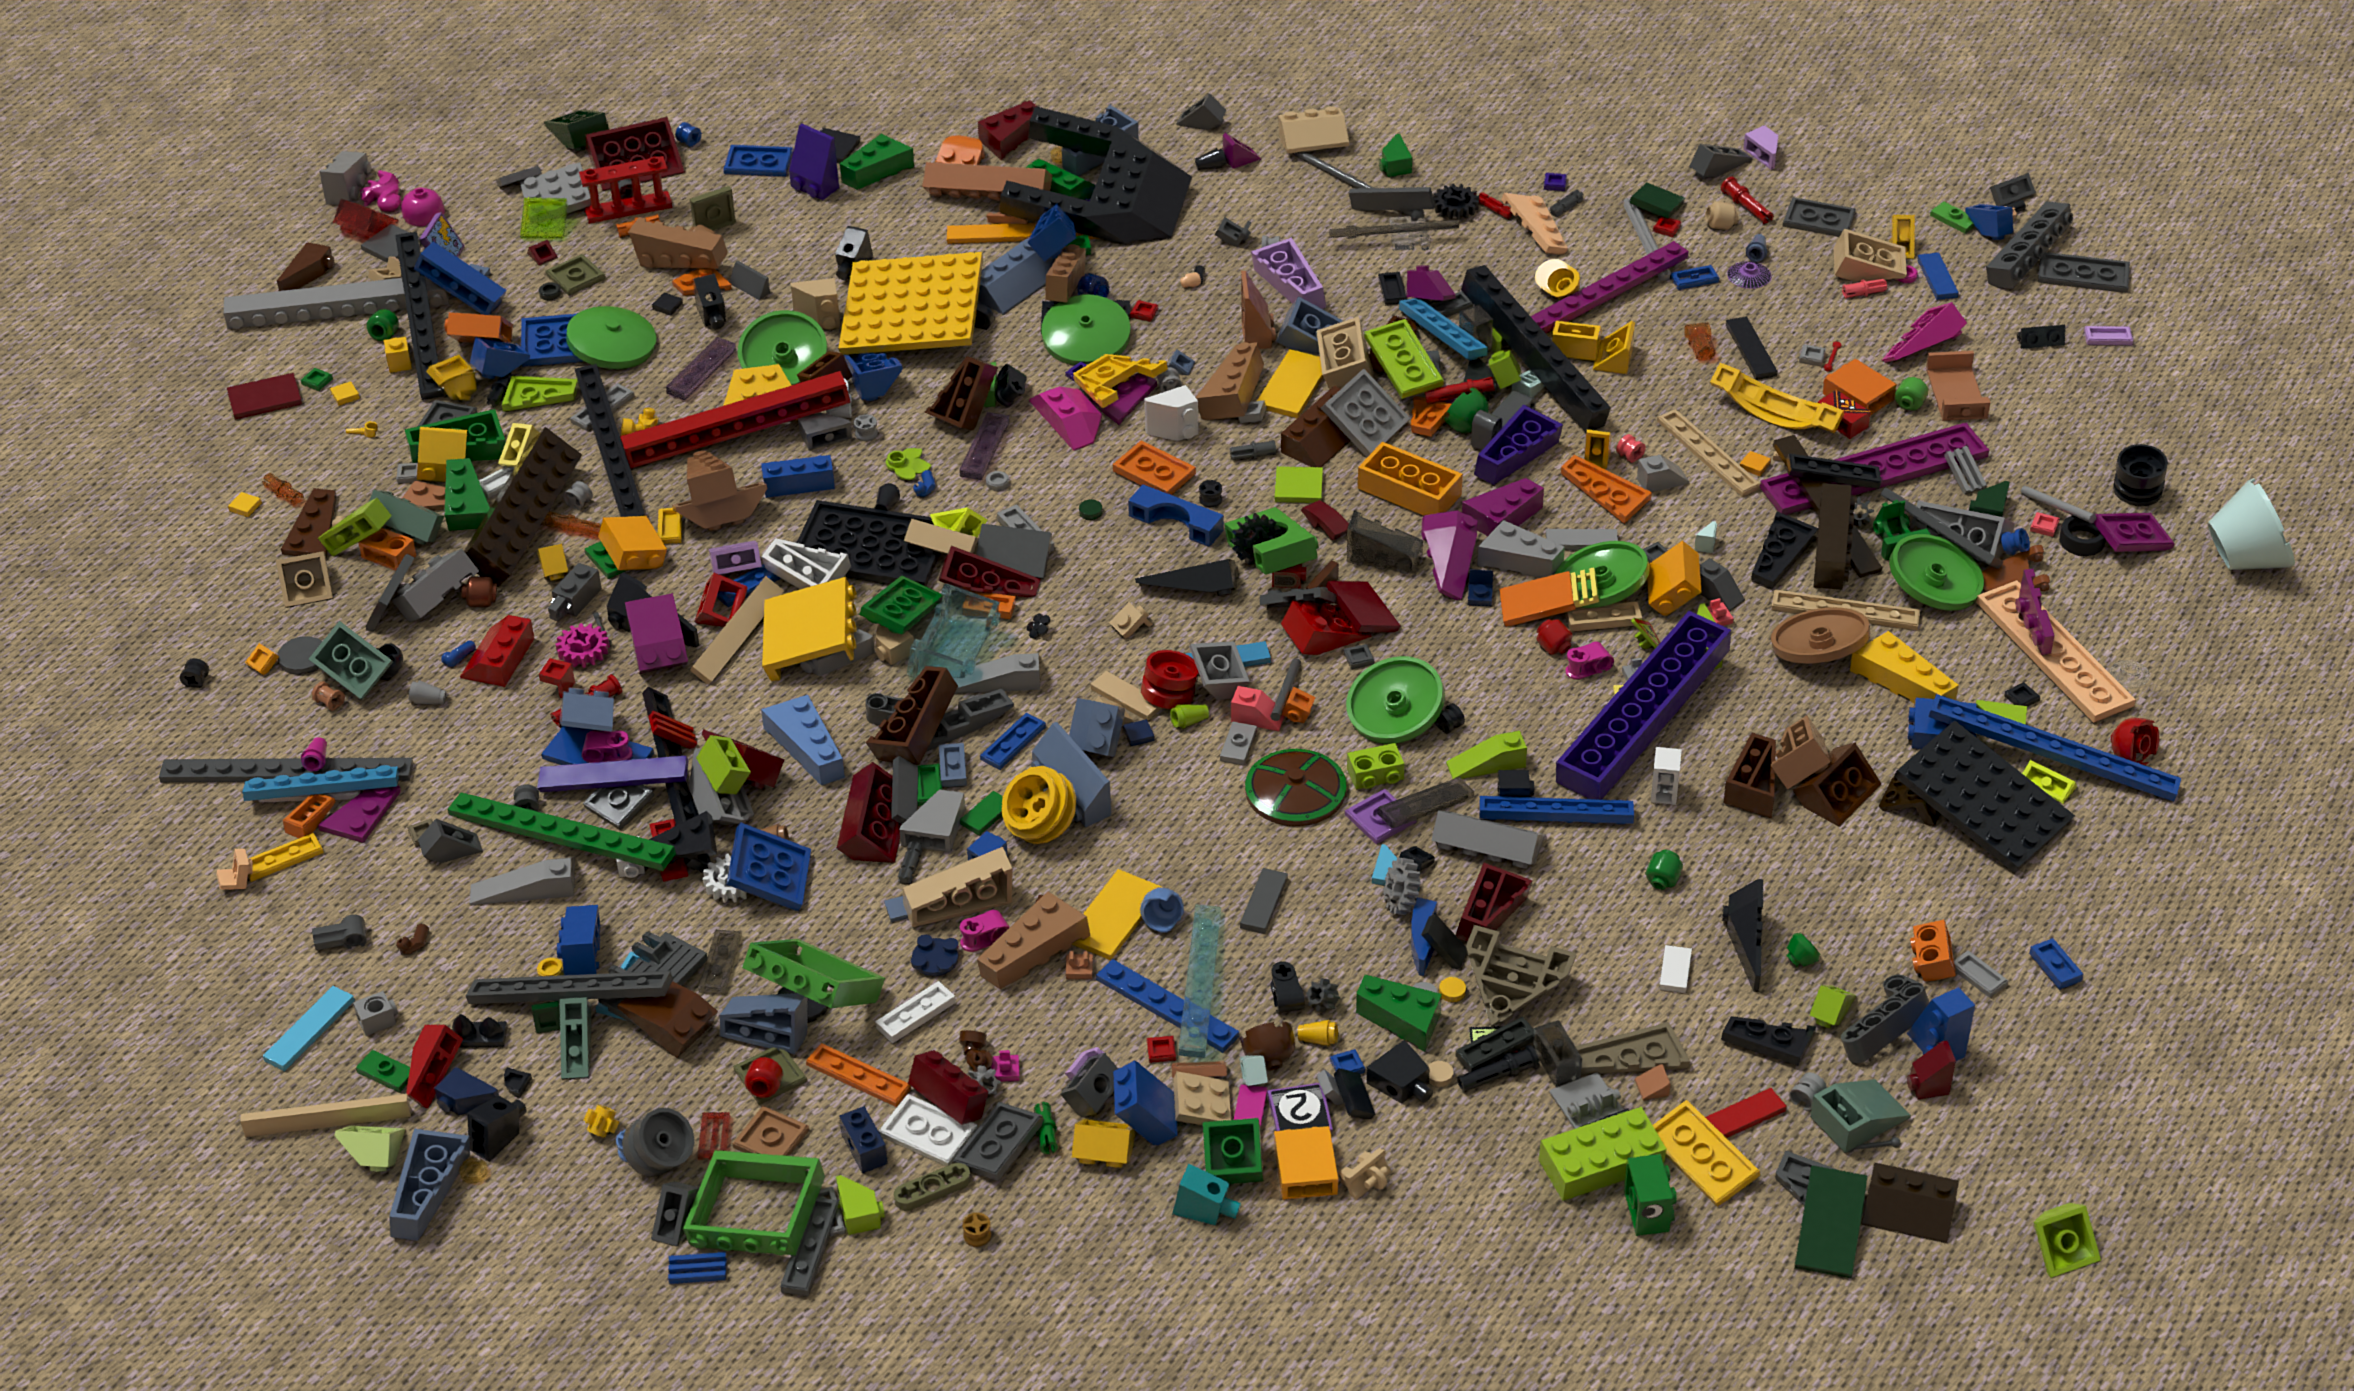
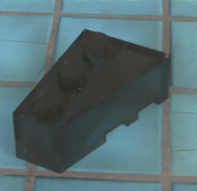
[1347,510,1423,575]

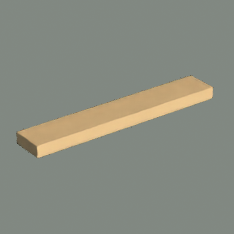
[1657,409,1760,497]
[690,576,784,685]
[1771,590,1920,630]
[240,1094,411,1137]

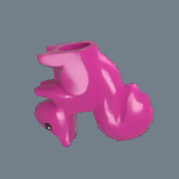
[360,170,401,212]

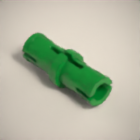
[1034,1102,1058,1154]

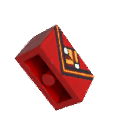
[1817,390,1871,439]

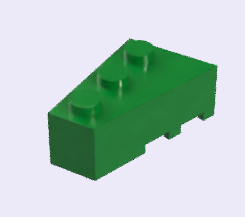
[840,133,915,190]
[1356,974,1442,1052]

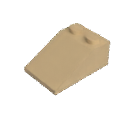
[1834,229,1907,282]
[1317,317,1374,390]

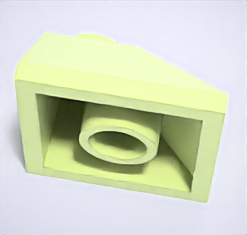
[335,1125,405,1172]

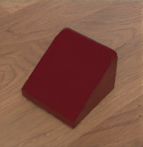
[527,239,558,265]

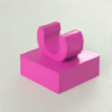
[992,1050,1019,1082]

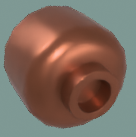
[461,576,497,608]

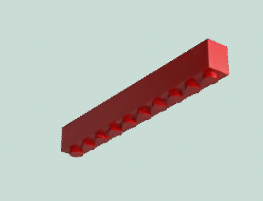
[620,371,851,469]

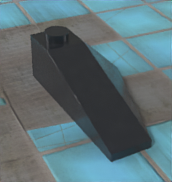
[1135,559,1237,596]
[606,572,699,647]
[1722,879,1763,992]

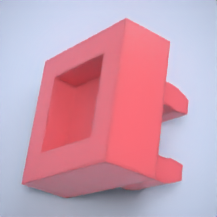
[1707,598,1734,626]

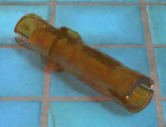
[545,511,601,538]

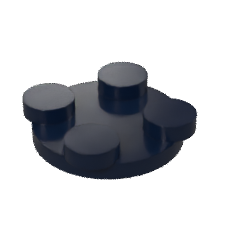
[911,935,959,976]

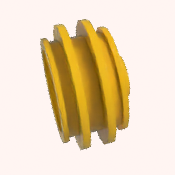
[1002,766,1076,844]

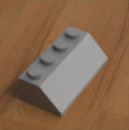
[1431,811,1546,868]

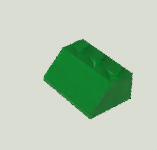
[1025,158,1096,200]

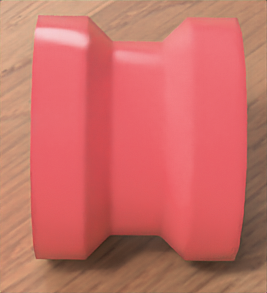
[1616,434,1646,463]

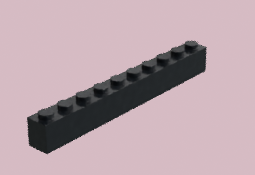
[1461,265,1611,433]

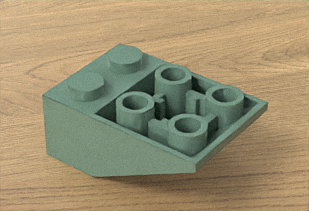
[1810,1079,1911,1153]

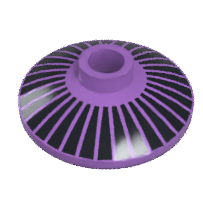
[1727,261,1771,289]

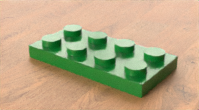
[859,575,944,635]

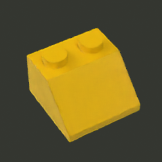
[417,427,467,482]
[1072,1119,1136,1168]

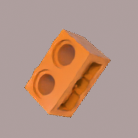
[358,527,417,571]
[1910,920,1956,981]

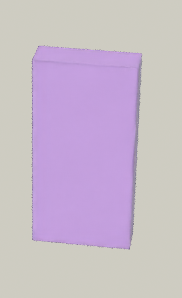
[2084,326,2133,345]

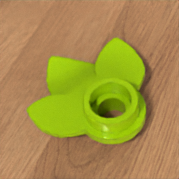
[886,448,931,480]

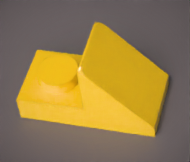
[1889,215,1915,259]

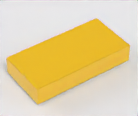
[426,355,474,385]
[657,508,682,544]

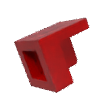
[539,658,575,698]

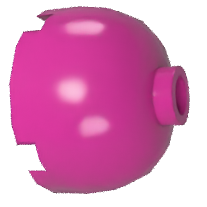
[401,187,445,226]

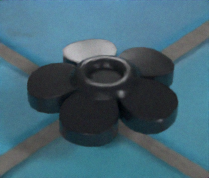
[1027,613,1051,639]

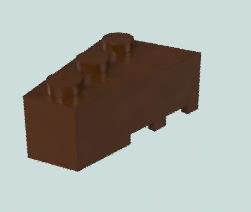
[1723,733,1776,818]

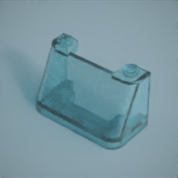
[907,583,1002,678]

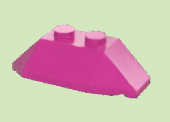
[1029,386,1102,451]

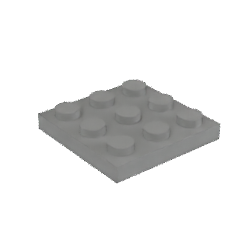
[520,162,591,223]
[1321,369,1411,457]

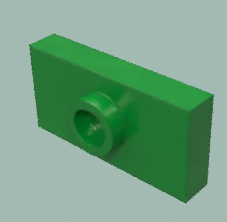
[356,1049,410,1093]

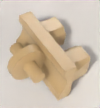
[1339,1148,1391,1200]

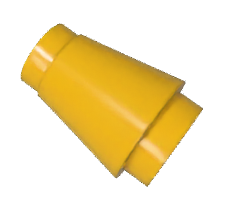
[1297,1019,1338,1047]

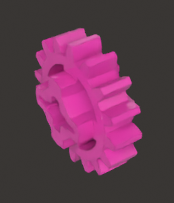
[555,623,610,668]

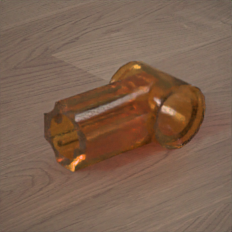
[1684,322,1716,361]

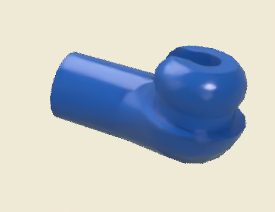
[913,470,936,497]
[441,640,476,667]

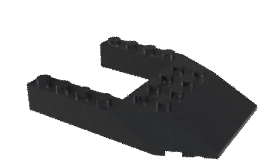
[999,106,1192,245]

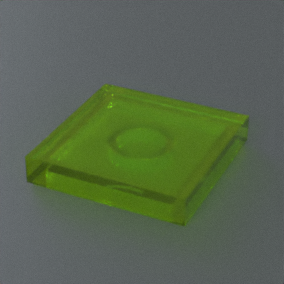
[520,198,568,239]

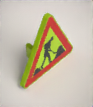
[1631,618,1661,649]

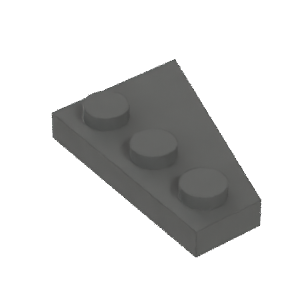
[1260,587,1336,608]

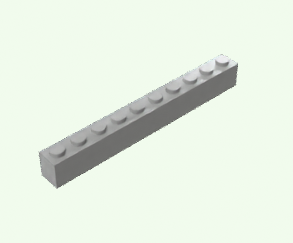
[223,277,449,329]

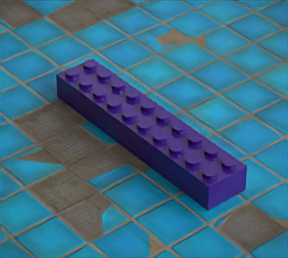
[1556,611,1731,800]

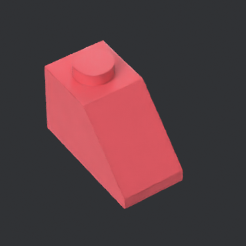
[1231,686,1285,731]

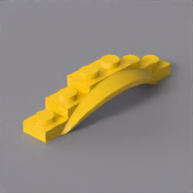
[1710,363,1845,433]

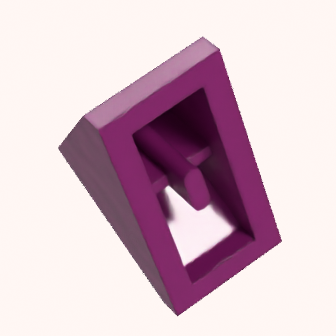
[1223,132,1262,169]

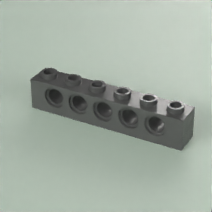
[1986,201,2073,289]

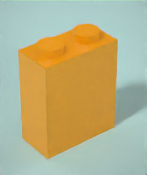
[598,516,667,570]
[1647,540,1701,616]
[1274,1126,1338,1200]

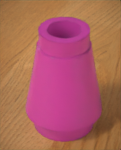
[301,737,327,771]

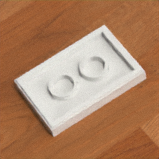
[878,1094,978,1166]

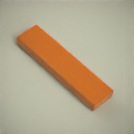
[806,1043,911,1107]

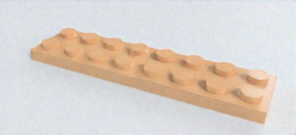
[1976,580,2136,723]

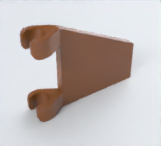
[1982,545,2050,592]

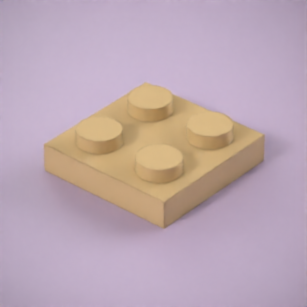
[1173,1071,1231,1125]

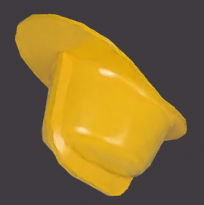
[1535,259,1580,300]
[439,371,479,401]

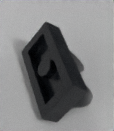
[452,1014,508,1048]

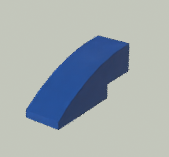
[1411,897,1437,976]

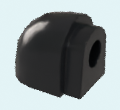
[974,302,994,330]

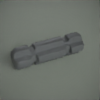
[1550,190,1584,217]
[898,841,923,884]

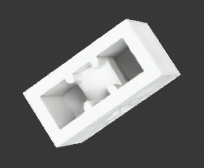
[1651,747,1682,805]

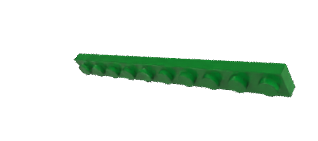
[447,792,676,871]

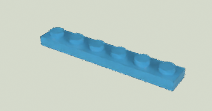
[1399,298,1488,360]
[242,765,399,801]

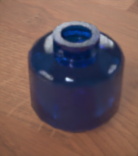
[1077,273,1110,298]

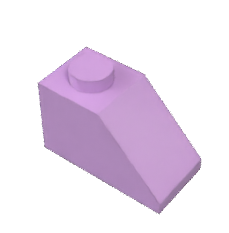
[1743,125,1778,170]

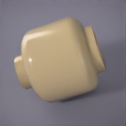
[1705,201,1739,230]

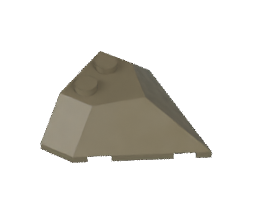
[1466,925,1576,1028]

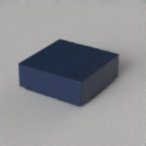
[1123,719,1155,747]

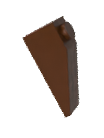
[277,242,334,291]

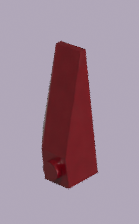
[938,546,1041,598]

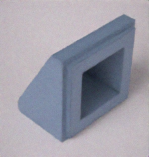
[1167,349,1195,375]

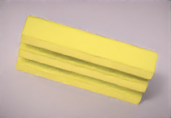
[1571,567,1599,608]

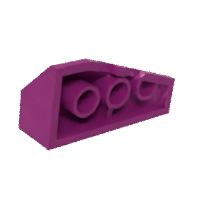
[1421,510,1478,600]

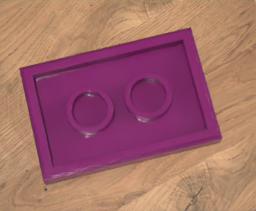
[2093,513,2175,552]

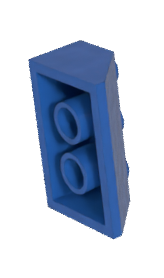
[761,455,835,498]

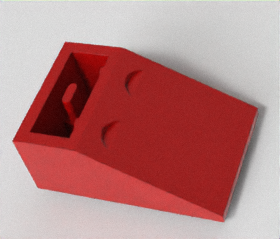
[1281,601,1372,655]

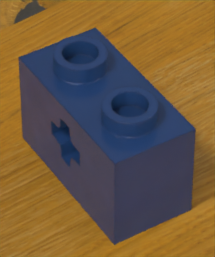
[839,1106,888,1174]

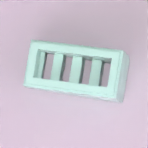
[1512,370,1545,397]

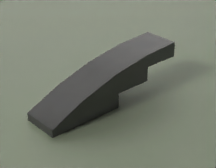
[926,689,1014,752]

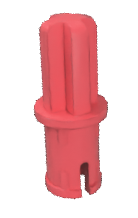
[1842,279,1887,299]

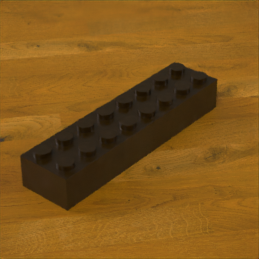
[464,427,582,587]

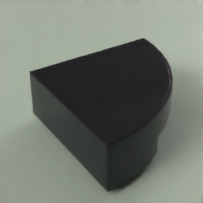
[504,1067,532,1098]

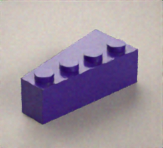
[1474,404,1563,485]

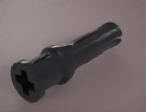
[1457,1045,1540,1093]

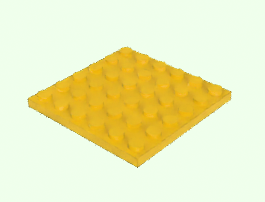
[838,252,983,355]

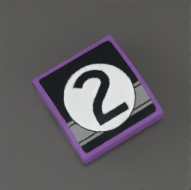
[1267,1083,1333,1132]

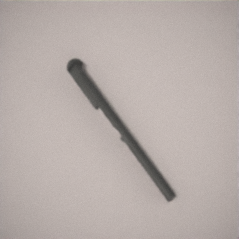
[1294,151,1425,223]

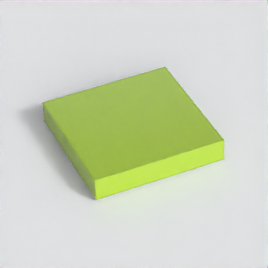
[1275,466,1323,503]

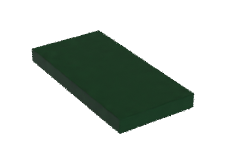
[1794,1165,1868,1279]

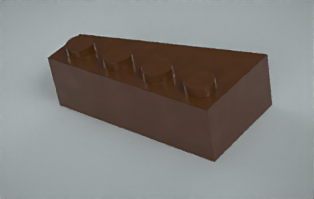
[866,666,958,765]

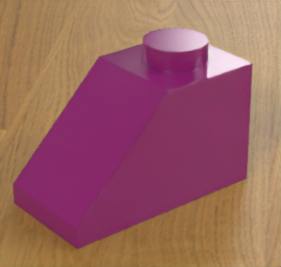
[1407,265,1456,301]

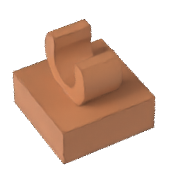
[1066,951,1093,979]

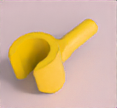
[346,421,378,438]

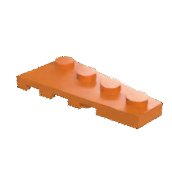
[1561,455,1652,524]

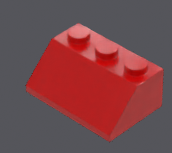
[460,615,535,687]

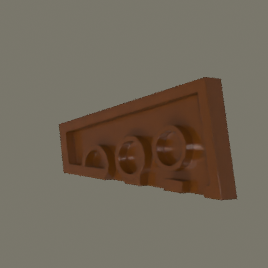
[281,488,337,560]

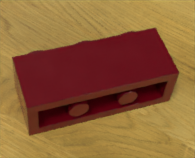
[908,1050,989,1125]

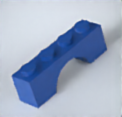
[1128,484,1224,547]

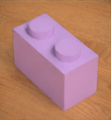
[708,541,762,574]

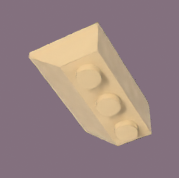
[1278,106,1349,153]

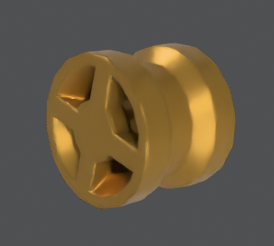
[962,1212,991,1247]

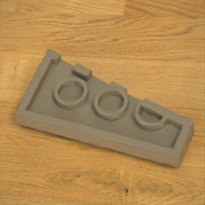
[1568,1022,1690,1075]

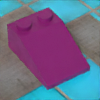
[625,593,688,674]

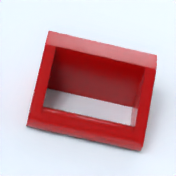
[694,573,748,627]

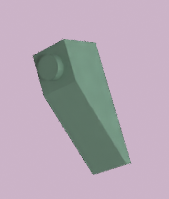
[560,997,592,1079]

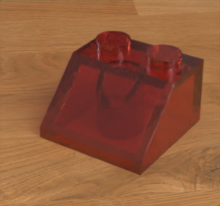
[333,198,399,240]

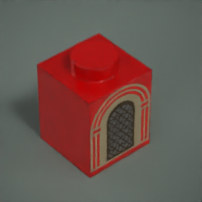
[1272,563,1307,589]

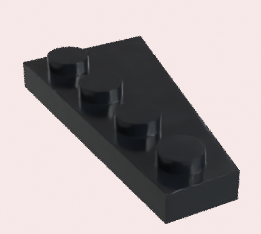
[1751,511,1818,589]

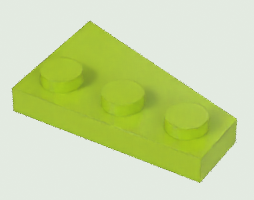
[502,376,579,412]

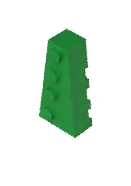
[404,409,506,463]

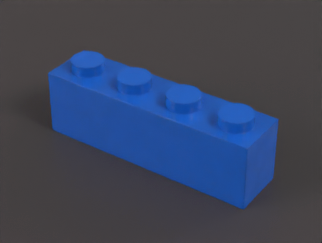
[414,241,507,315]

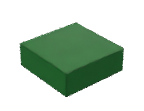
[300,368,333,391]

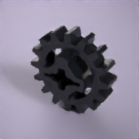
[1433,184,1479,220]
[1231,513,1282,565]

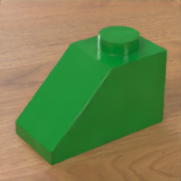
[1379,134,1412,177]

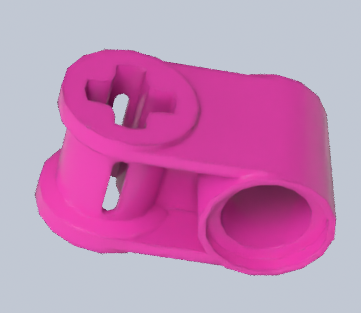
[1565,641,1614,680]
[582,730,633,763]
[960,910,1010,952]

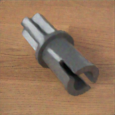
[1230,440,1277,460]

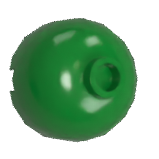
[1444,388,1489,433]

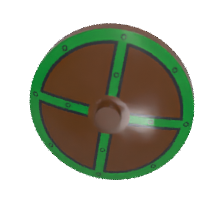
[1245,749,1346,826]

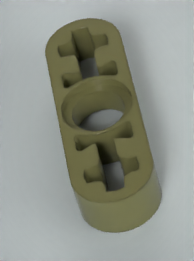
[894,1163,970,1211]

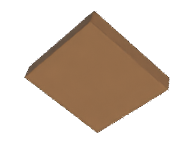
[732,1106,809,1156]

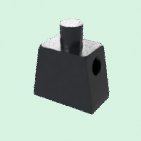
[835,226,873,280]
[693,274,726,329]
[1366,1040,1433,1104]
[467,1096,527,1162]

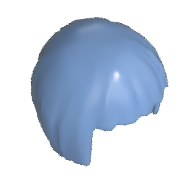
[1140,888,1184,933]

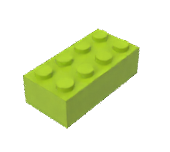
[1538,1107,1667,1201]

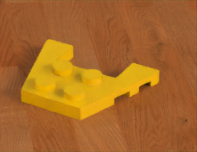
[1073,354,1168,408]
[723,364,798,420]

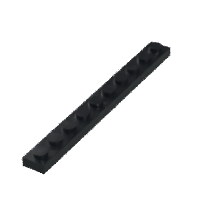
[395,231,444,400]
[575,364,645,517]
[642,687,711,873]

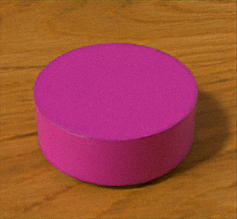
[1897,265,1918,283]

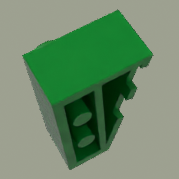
[444,458,490,531]

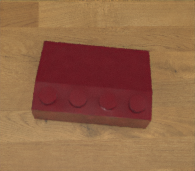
[586,117,685,191]

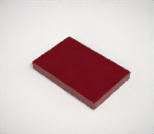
[227,373,302,420]
[1326,581,1401,633]

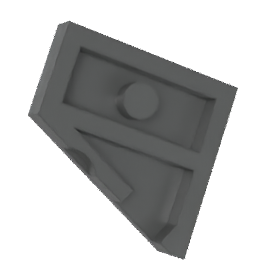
[1775,1151,1838,1206]

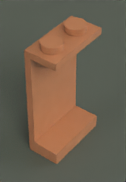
[1926,351,1991,421]

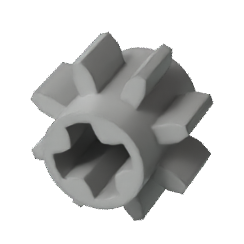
[968,1065,1001,1098]

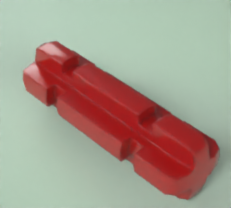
[1479,192,1513,219]

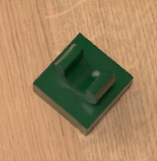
[532,1001,560,1034]

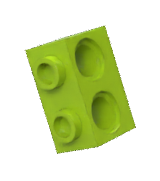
[1347,743,1405,790]

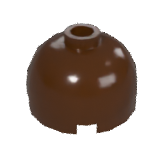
[1240,1022,1295,1071]

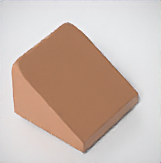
[1635,1064,1670,1101]

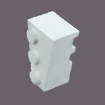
[762,538,851,589]

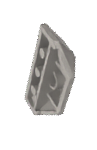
[689,748,754,825]

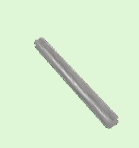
[1623,197,1671,281]

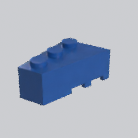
[1027,204,1076,262]
[557,905,601,975]
[1907,987,1975,1061]

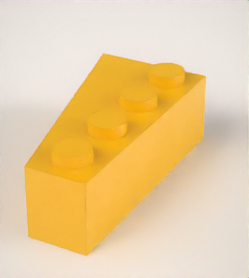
[1850,631,1959,704]

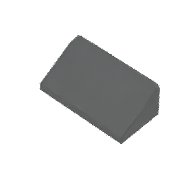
[729,260,770,300]

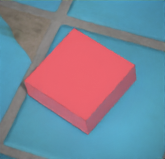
[2030,512,2060,537]

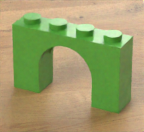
[1224,507,1319,575]

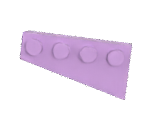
[1251,237,1326,309]

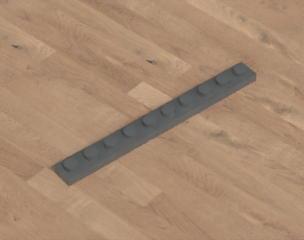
[159,758,414,783]

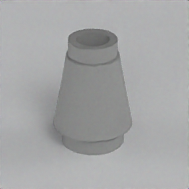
[408,680,447,705]

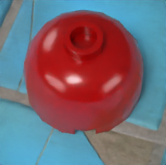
[2111,717,2159,766]

